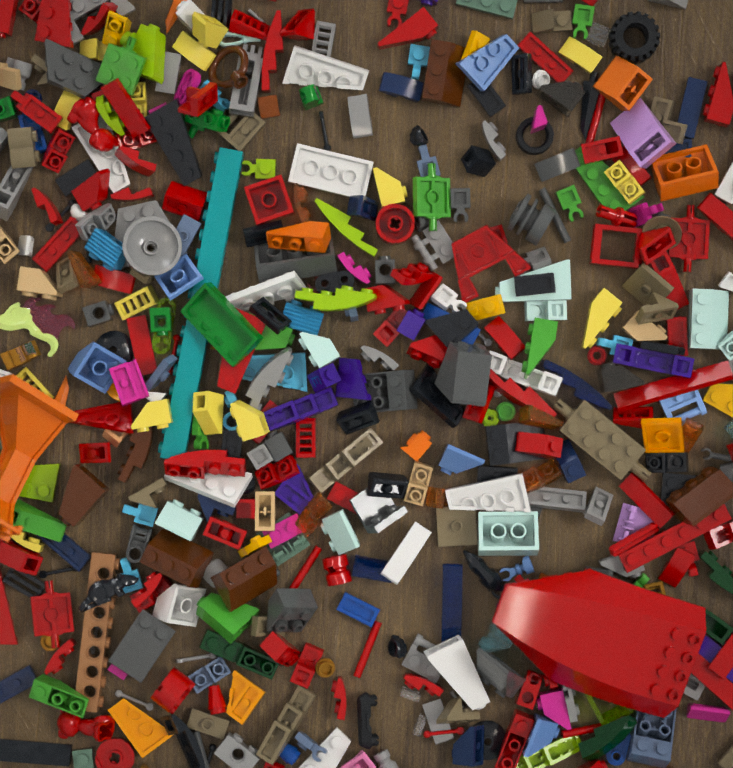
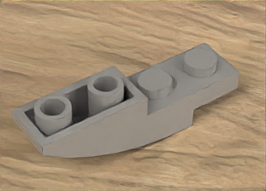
[245,347,294,411]

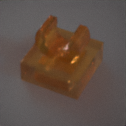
[426,487,448,509]

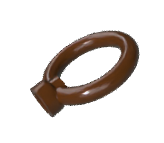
[208,45,249,89]

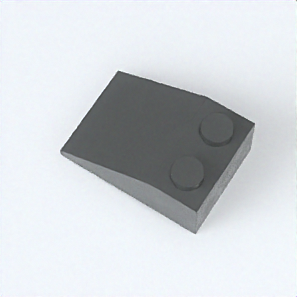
[108,609,176,683]
[477,647,526,699]

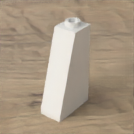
[423,635,490,710]

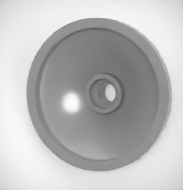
[122,216,182,276]

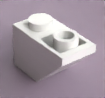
[176,0,205,32]

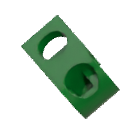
[299,84,324,111]

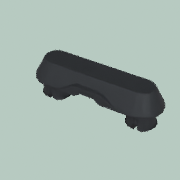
[357,692,379,749]

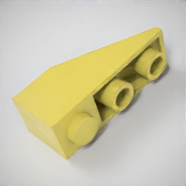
[581,288,623,349]

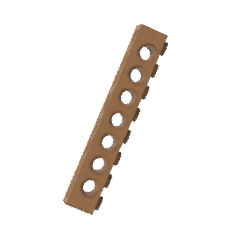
[76,551,120,713]

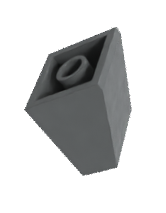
[434,341,492,406]

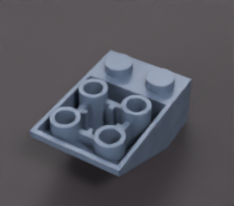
[627,708,677,768]

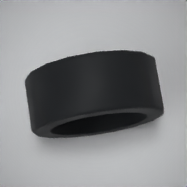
[516,117,554,155]

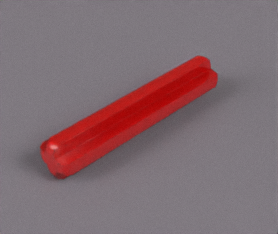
[609,522,659,557]

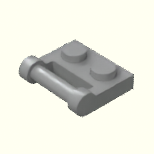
[401,634,441,683]

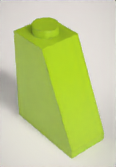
[133,24,166,84]

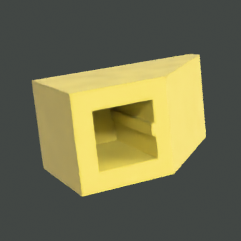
[192,391,224,435]
[131,399,173,433]
[230,400,270,441]

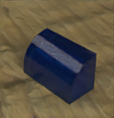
[352,555,391,583]

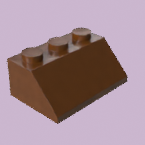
[422,39,465,107]
[665,466,733,527]
[140,528,214,588]
[210,547,277,612]

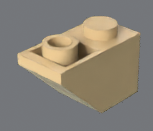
[0,226,20,264]
[621,310,668,342]

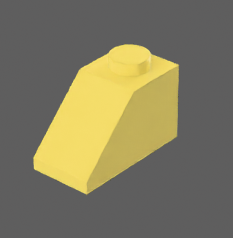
[192,12,229,49]
[373,167,408,208]

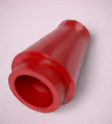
[208,685,227,715]

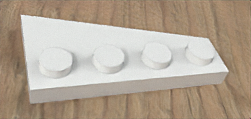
[282,45,369,90]

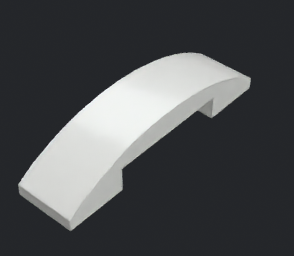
[489,351,563,397]

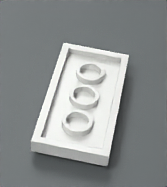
[288,143,374,197]

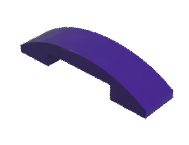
[612,343,694,378]

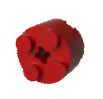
[375,204,415,245]
[150,667,196,714]

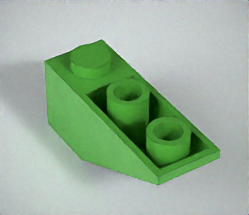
[521,318,558,379]
[13,499,67,542]
[29,674,89,718]

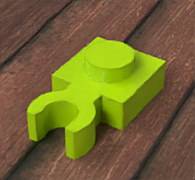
[242,159,276,180]

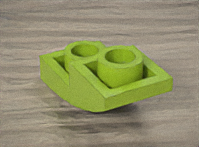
[96,95,126,136]

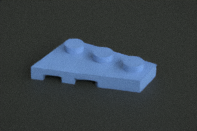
[456,34,519,91]

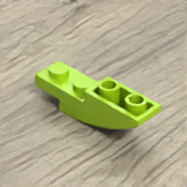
[295,286,377,311]

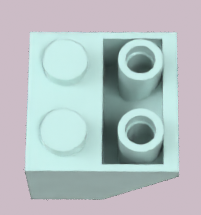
[298,332,340,368]

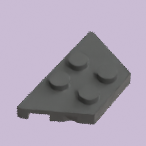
[44,39,103,99]

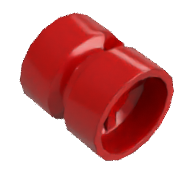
[322,554,352,586]

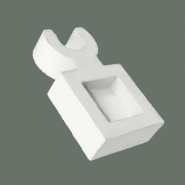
[430,284,467,313]

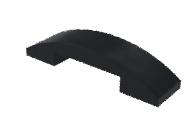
[160,714,205,768]

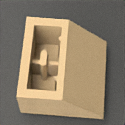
[17,266,63,301]

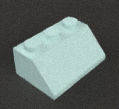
[687,289,729,350]
[478,511,539,556]

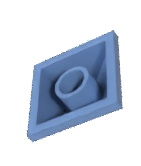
[154,254,204,301]
[68,341,126,394]
[438,444,485,475]
[522,713,560,758]

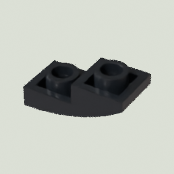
[645,452,688,473]

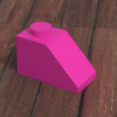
[536,688,571,730]

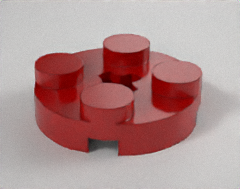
[95,737,135,768]

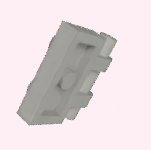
[411,220,454,271]

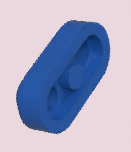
[605,733,631,766]

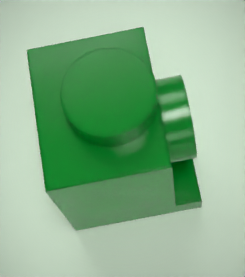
[0,96,18,123]
[150,307,172,336]

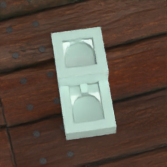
[524,300,567,321]

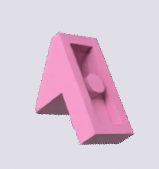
[340,750,377,768]

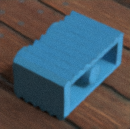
[84,228,126,271]
[280,300,324,336]

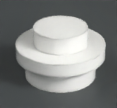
[532,70,550,90]

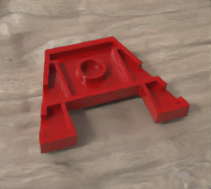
[451,224,531,302]

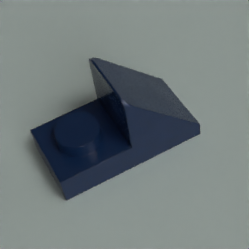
[347,195,379,221]
[197,494,236,522]

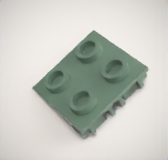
[256,512,311,566]

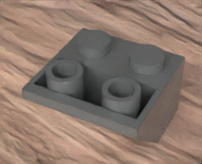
[266,588,318,633]

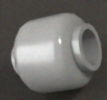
[203,559,228,588]

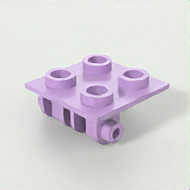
[612,503,654,542]

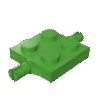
[96,36,147,100]
[413,163,451,231]

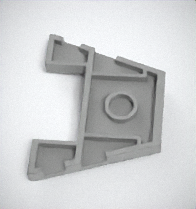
[69,0,136,48]
[115,200,188,269]

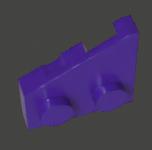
[335,358,371,400]
[275,465,316,518]

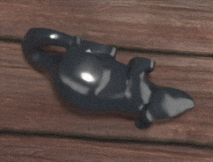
[463,550,504,599]
[78,573,139,613]

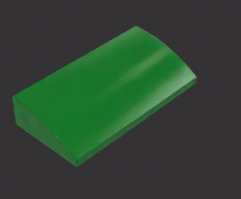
[180,282,264,367]

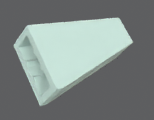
[495,260,572,303]

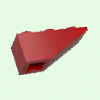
[702,62,733,127]
[648,251,689,309]
[494,708,535,768]

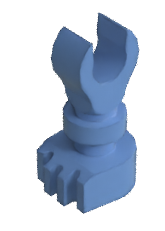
[499,556,535,581]

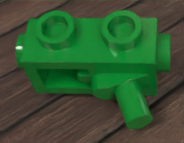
[185,108,230,139]

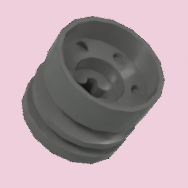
[507,193,557,246]

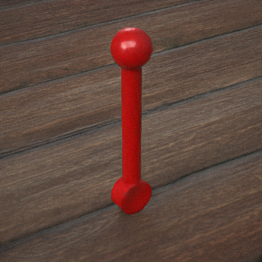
[168,334,181,375]
[423,726,464,738]

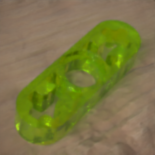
[152,297,176,354]

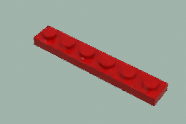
[618,504,732,573]

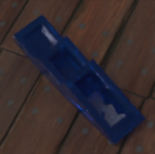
[541,359,612,410]
[441,564,463,643]

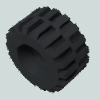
[608,11,660,64]

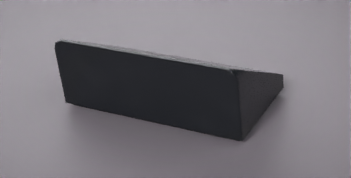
[336,400,380,435]
[367,472,409,499]

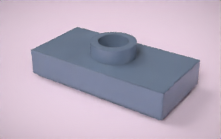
[176,214,202,257]
[145,354,178,392]

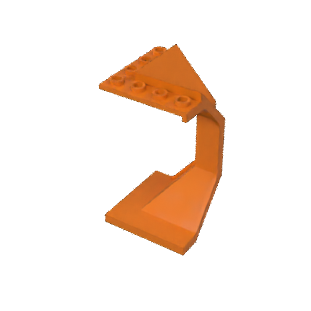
[0,374,79,542]

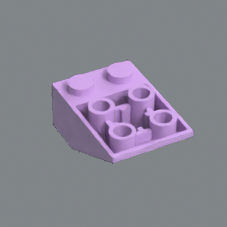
[610,98,677,169]

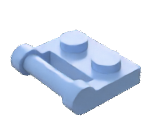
[659,390,707,422]

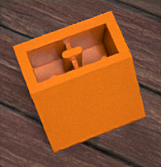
[593,55,653,111]

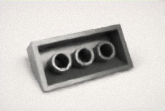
[254,230,337,284]

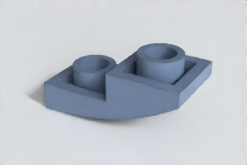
[187,656,231,694]

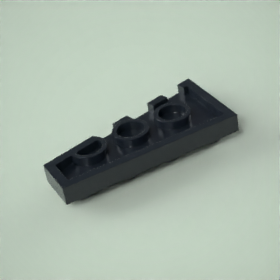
[145,98,203,186]

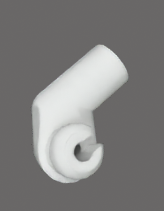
[70,204,92,221]

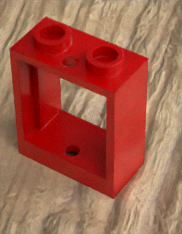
[589,224,643,269]

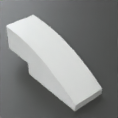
[381,521,432,585]

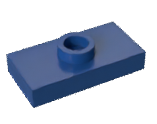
[336,592,380,627]

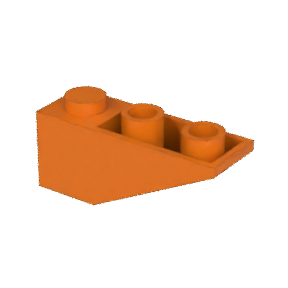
[266,221,331,253]

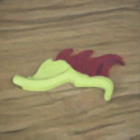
[0,297,75,357]

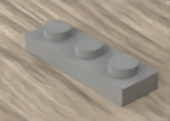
[527,485,587,513]

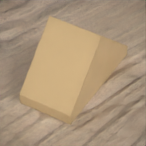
[255,491,276,531]

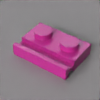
[109,359,149,407]

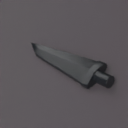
[580,72,600,140]

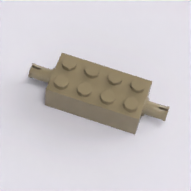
[552,398,652,482]

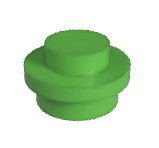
[496,402,516,421]

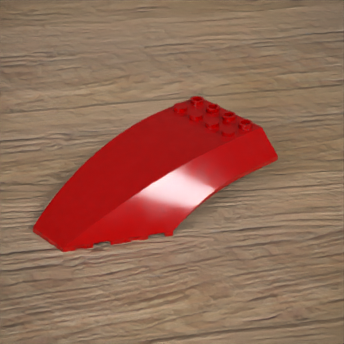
[492,568,706,718]

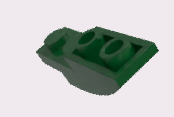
[698,550,733,594]
[199,629,279,680]

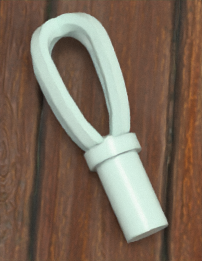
[220,32,261,47]

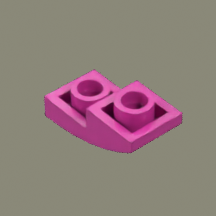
[337,252,372,285]

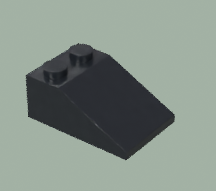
[484,420,546,466]

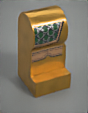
[0,340,42,371]

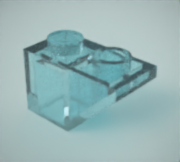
[477,622,513,652]

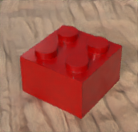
[244,175,295,225]

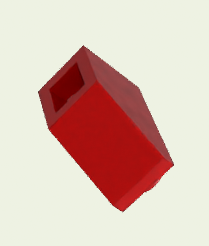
[364,285,410,315]
[406,335,447,368]
[0,540,43,576]
[260,631,301,667]

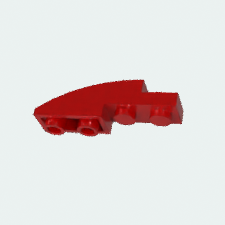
[164,450,246,479]

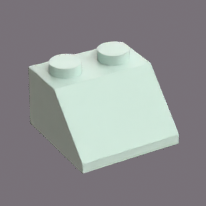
[155,499,204,541]
[320,509,360,555]

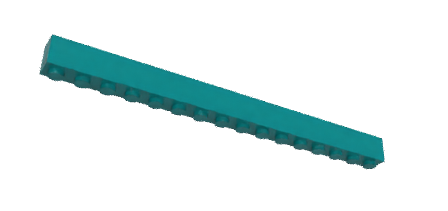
[158,147,244,459]

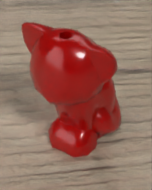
[67,97,119,152]
[57,710,115,742]

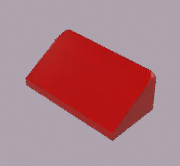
[410,271,443,311]

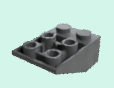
[353,369,418,412]

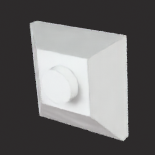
[153,583,206,627]

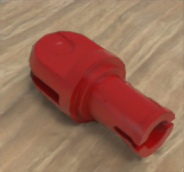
[596,204,638,228]

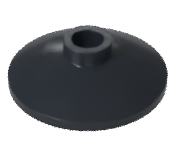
[96,331,134,362]
[474,720,506,760]

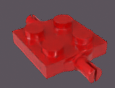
[668,205,710,272]
[30,580,74,649]

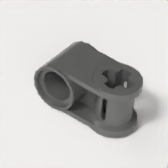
[126,524,153,563]

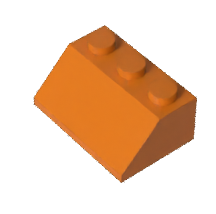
[651,144,719,201]

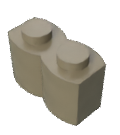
[7,127,41,169]

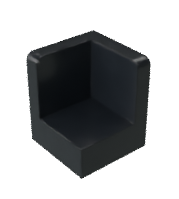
[461,145,496,177]

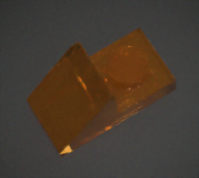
[682,417,704,453]

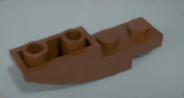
[117,407,154,483]

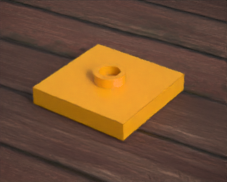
[641,417,685,453]

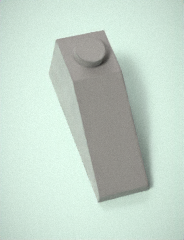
[0,166,33,221]

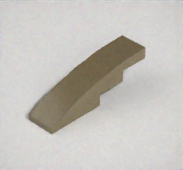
[308,428,383,494]
[256,685,317,765]

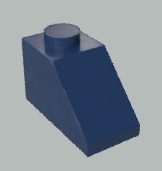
[555,439,586,483]
[452,724,484,767]

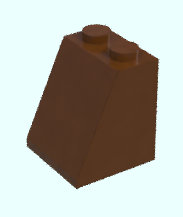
[58,463,110,527]

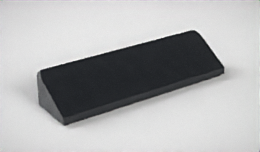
[0,739,72,766]

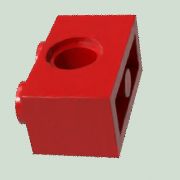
[203,515,248,550]

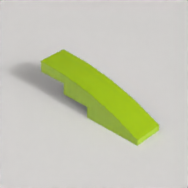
[315,198,378,258]
[516,736,581,768]

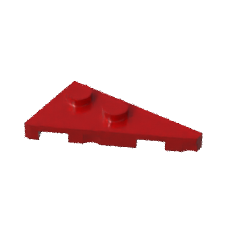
[69,402,134,434]

